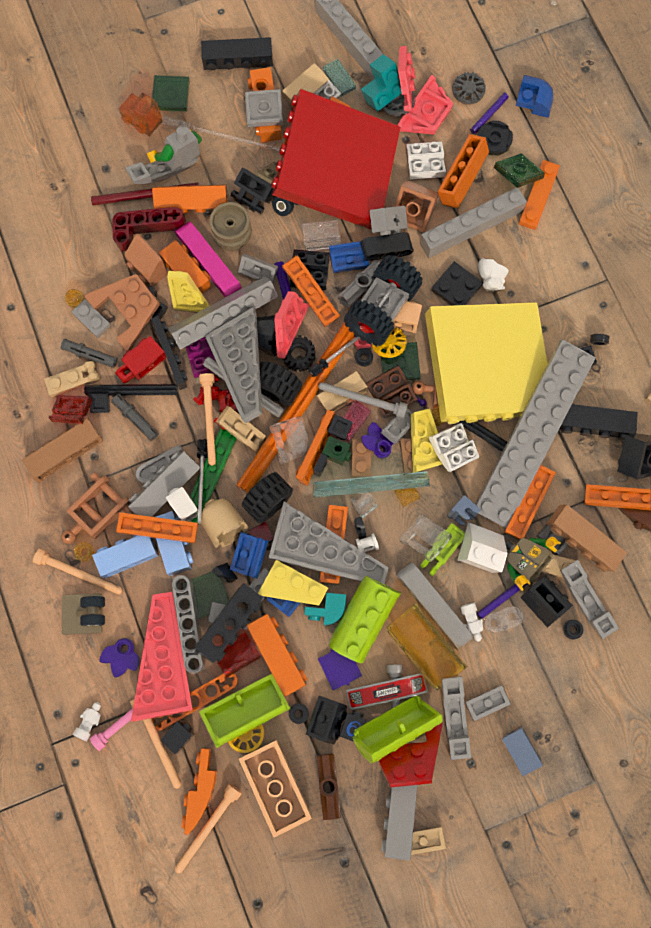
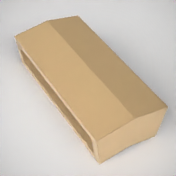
[282,63,329,108]
[316,371,368,412]

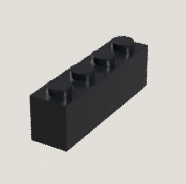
[201,37,273,70]
[559,404,638,440]

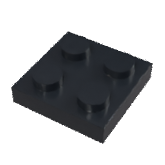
[431,261,483,306]

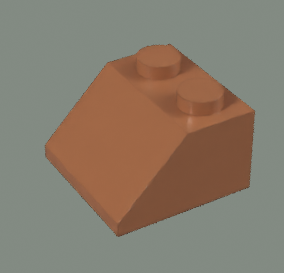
[395,180,439,232]
[124,234,168,287]

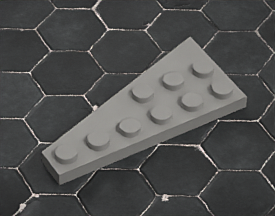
[205,307,262,424]
[269,501,389,584]

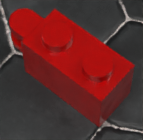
[115,336,167,384]

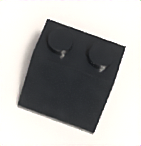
[617,433,651,479]

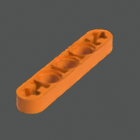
[151,672,238,731]

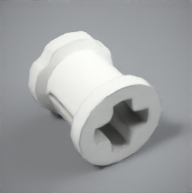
[355,533,379,552]

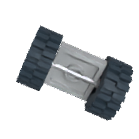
[344,255,423,346]

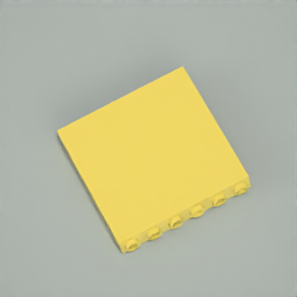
[425,303,548,424]

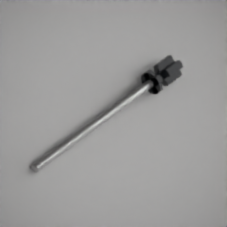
[308,337,360,377]
[197,439,208,524]

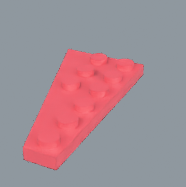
[131,592,192,722]

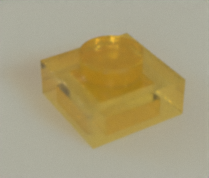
[394,481,420,508]

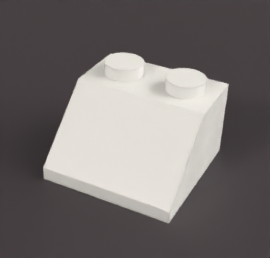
[458,523,507,573]

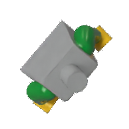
[147,126,202,170]

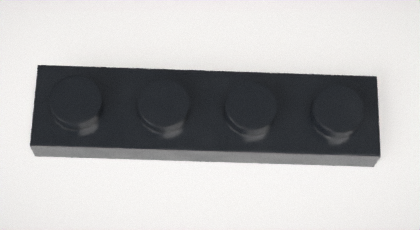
[151,316,188,390]

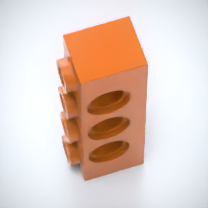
[247,67,282,143]

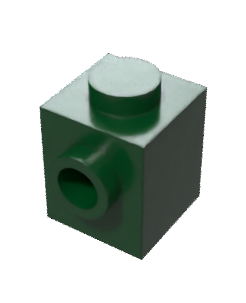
[322,436,353,466]

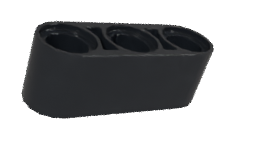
[360,233,414,261]

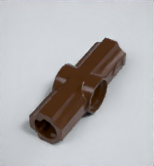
[317,754,341,820]

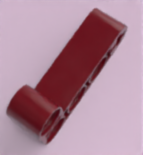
[112,207,186,252]

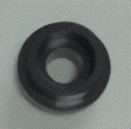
[355,348,373,367]
[563,619,583,640]
[289,703,309,724]

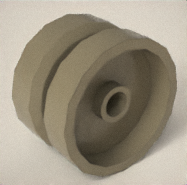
[209,202,252,250]

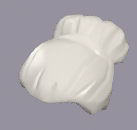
[478,258,509,292]

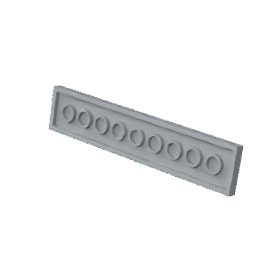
[475,339,596,528]

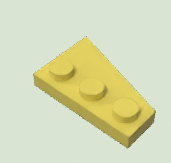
[167,271,210,312]

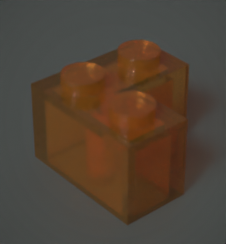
[119,92,163,137]

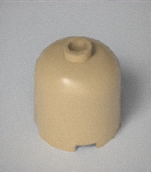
[201,499,248,548]

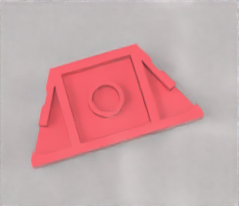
[398,46,416,111]
[397,75,453,135]
[274,291,309,359]

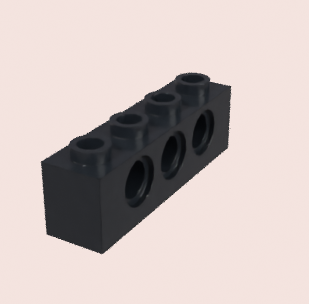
[193,583,263,663]

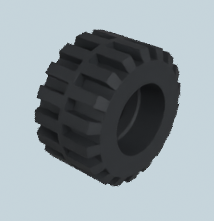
[259,361,302,406]
[242,472,293,523]

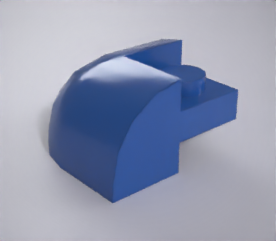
[516,75,553,118]

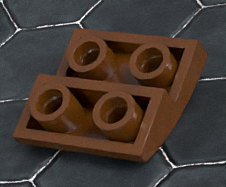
[365,365,418,418]

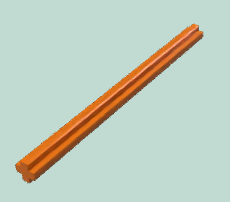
[236,322,354,493]

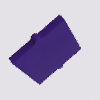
[318,649,362,690]

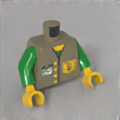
[505,537,561,591]

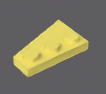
[411,408,443,473]
[258,560,328,606]

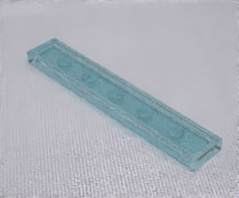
[313,471,430,497]

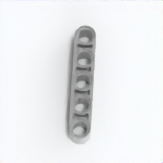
[396,562,473,650]
[172,575,206,673]

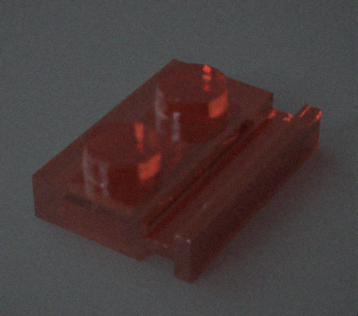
[48,395,93,424]
[216,632,261,678]

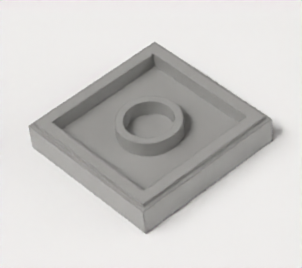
[245,89,283,127]

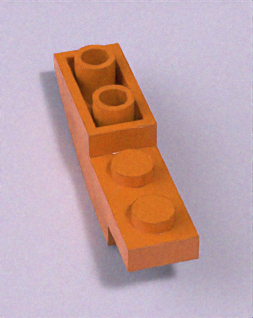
[182,748,217,835]

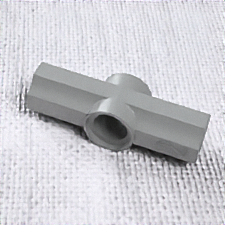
[338,260,381,308]

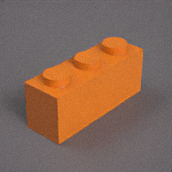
[158,240,211,294]

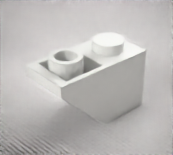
[165,487,198,522]

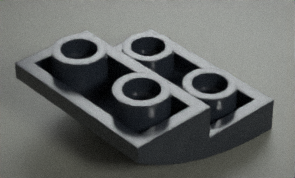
[290,249,330,290]

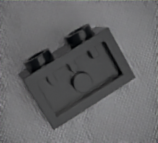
[306,696,347,744]

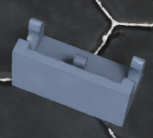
[447,495,481,526]
[502,726,543,776]

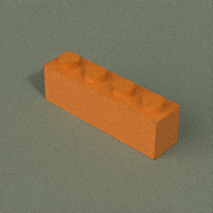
[438,134,489,209]
[152,184,228,213]
[247,614,308,697]

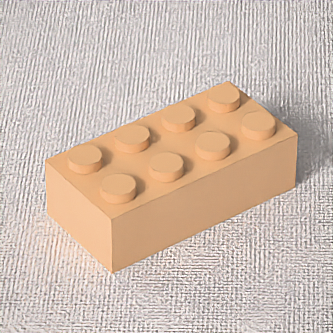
[239,740,312,837]

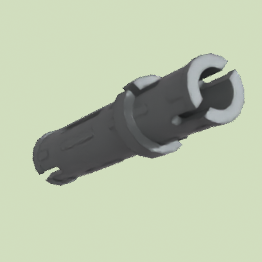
[61,339,118,368]
[111,394,159,441]

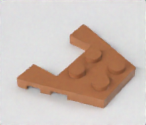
[84,274,160,352]

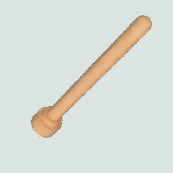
[199,374,216,465]
[33,548,122,594]
[130,699,181,789]
[175,783,242,873]

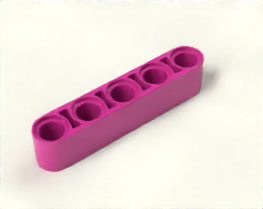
[175,221,242,297]

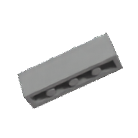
[128,450,200,517]
[381,784,418,861]

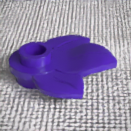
[361,422,394,458]
[99,638,139,678]

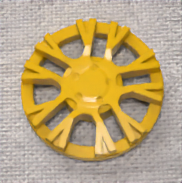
[371,327,407,358]
[228,724,264,753]

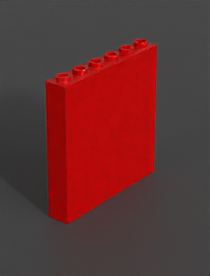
[271,89,401,230]

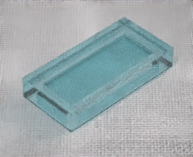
[323,59,356,97]

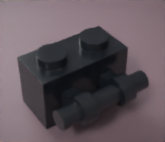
[230,167,274,214]
[520,576,573,628]

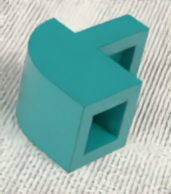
[304,593,346,626]

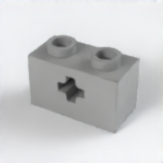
[370,206,408,236]

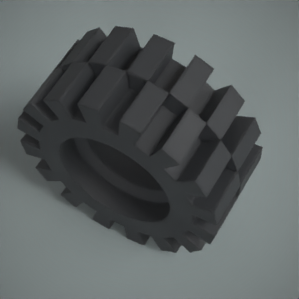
[283,335,316,372]

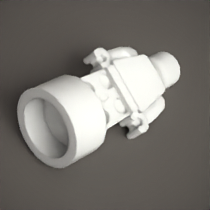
[460,602,483,642]
[72,702,101,742]

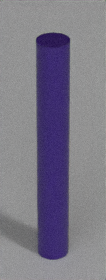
[470,92,509,134]
[477,583,527,619]

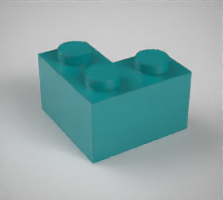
[361,54,402,112]

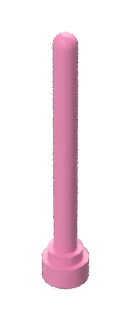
[90,708,133,751]

